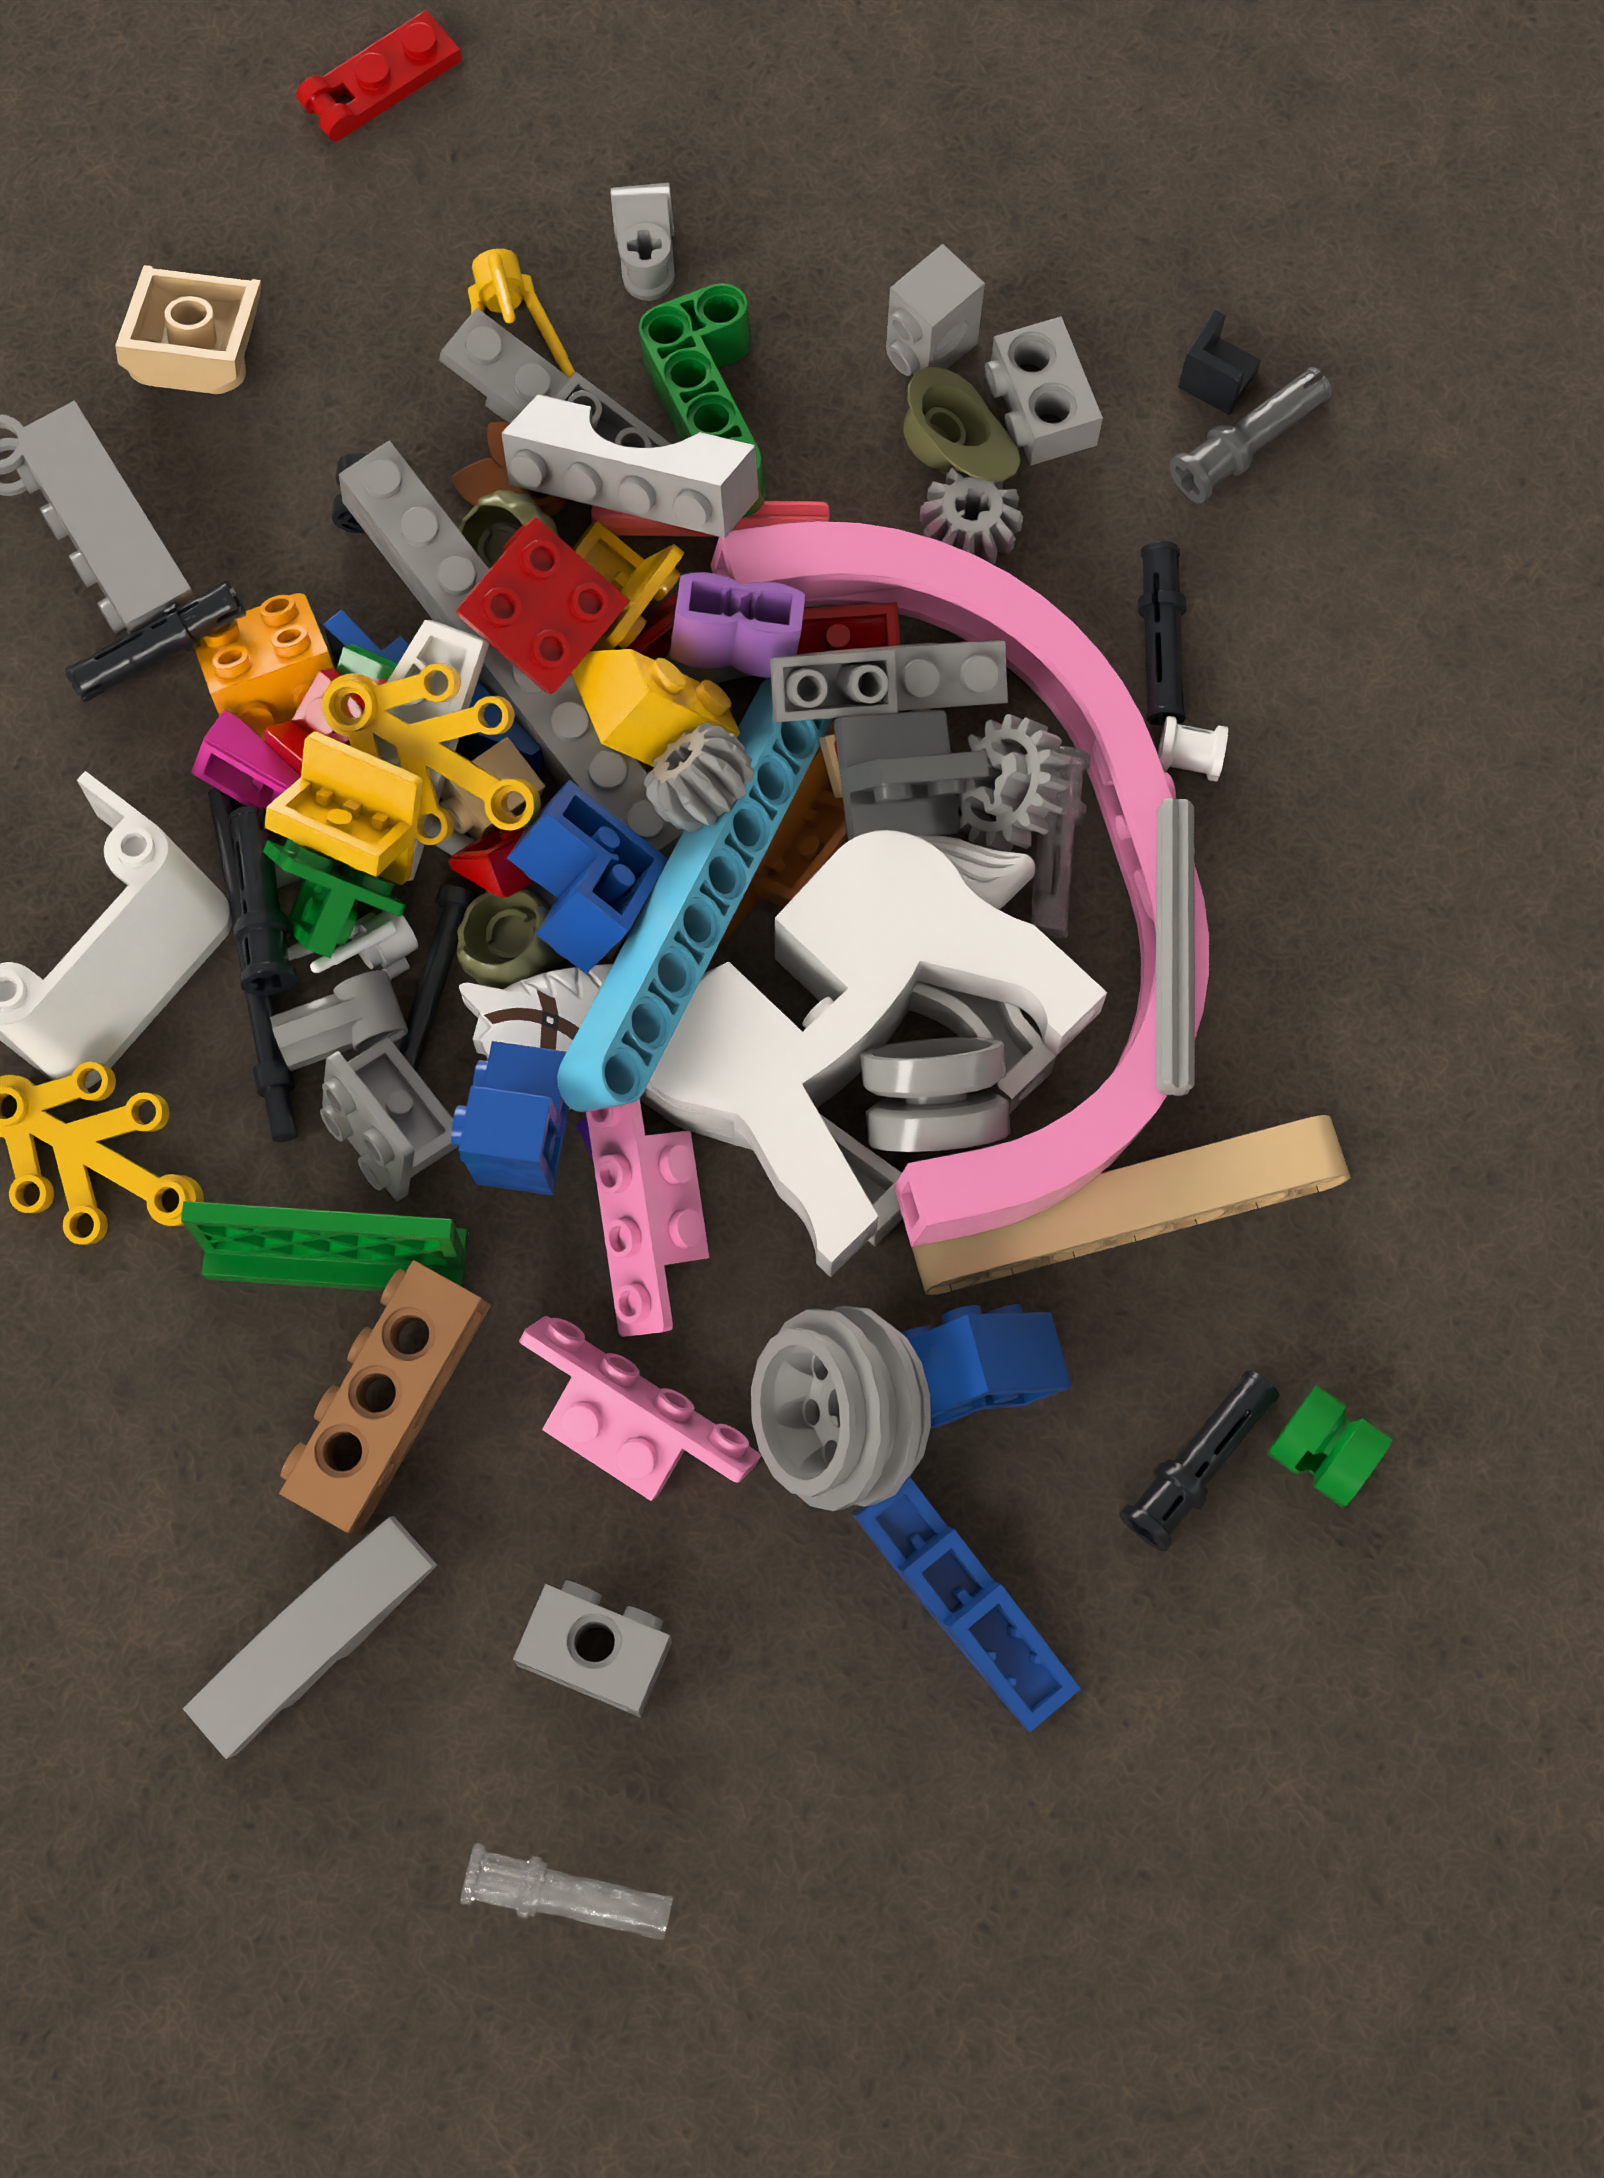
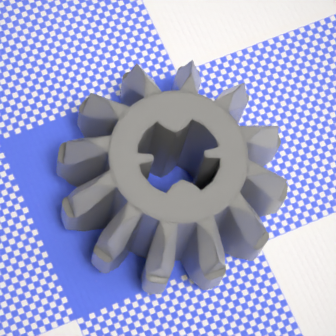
[919,468,1023,564]
[644,723,755,833]

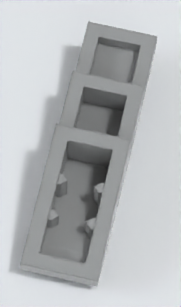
[183,1516,437,1759]

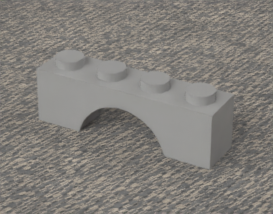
[501,394,759,538]

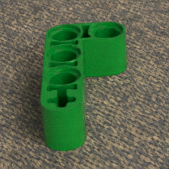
[639,283,766,518]

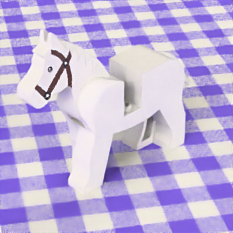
[459,830,1107,1277]

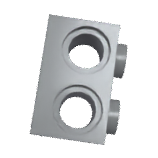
[985,316,1103,466]

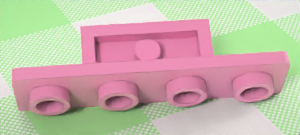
[586,1098,709,1337]
[519,1316,761,1501]

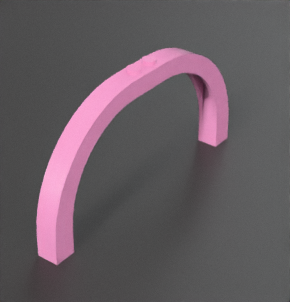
[710,521,1209,1247]

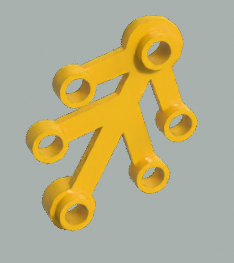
[322,663,541,845]
[0,1061,204,1245]

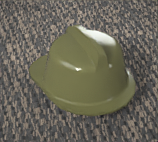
[903,367,1020,481]

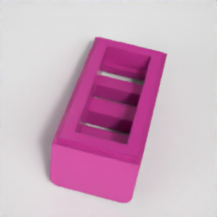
[191,709,301,813]

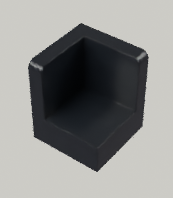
[1178,310,1261,415]

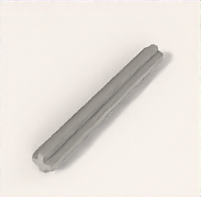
[1156,797,1195,1096]

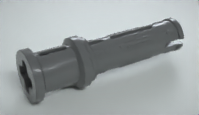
[1169,367,1333,503]

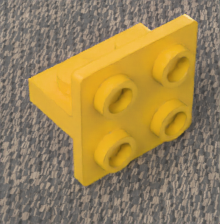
[265,731,423,885]

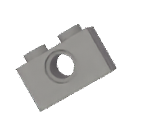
[886,244,985,376]
[513,1580,672,1718]

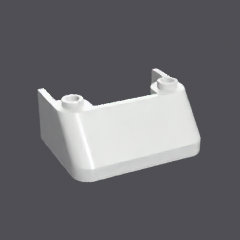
[0,771,232,1089]

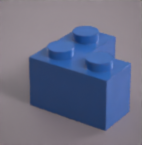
[507,780,669,974]
[451,1041,570,1196]
[901,1304,1072,1429]

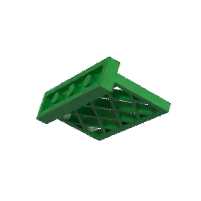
[181,1201,469,1291]

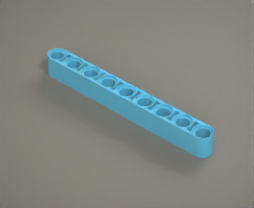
[557,678,833,1112]

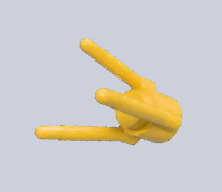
[468,249,575,378]

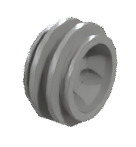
[751,1306,931,1511]

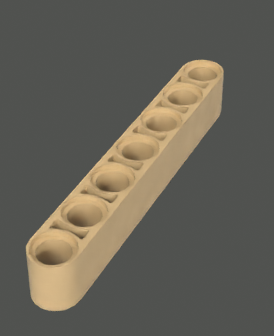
[912,1115,1350,1295]

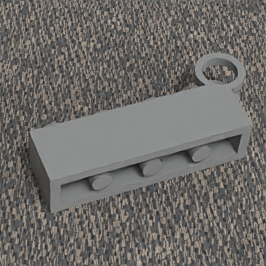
[0,400,195,635]

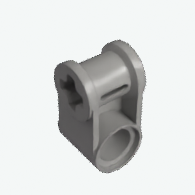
[611,183,675,301]

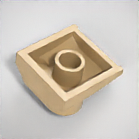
[115,265,262,394]

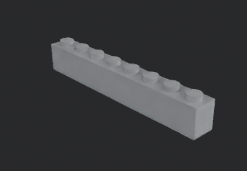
[339,440,684,859]

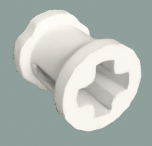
[1158,716,1228,782]

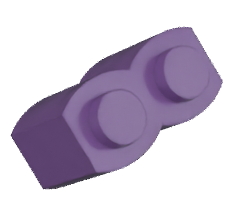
[669,572,805,678]

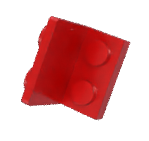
[456,516,630,694]

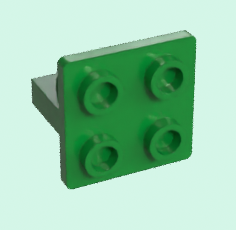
[263,838,406,959]

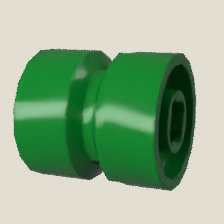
[1267,1384,1393,1509]

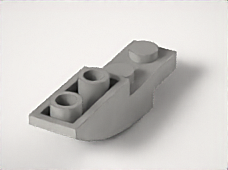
[439,307,671,448]
[770,640,1008,722]

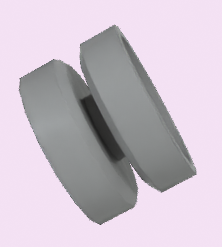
[861,1037,1011,1152]

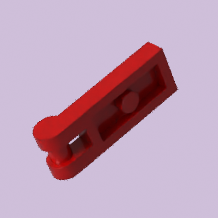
[296,10,462,142]

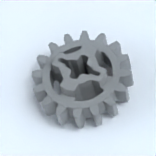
[956,714,1070,852]

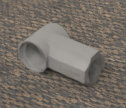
[270,970,408,1071]

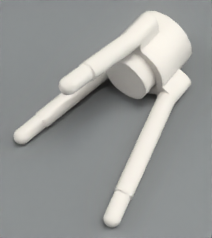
[288,910,418,981]

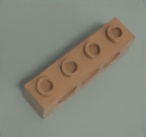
[279,1260,491,1535]

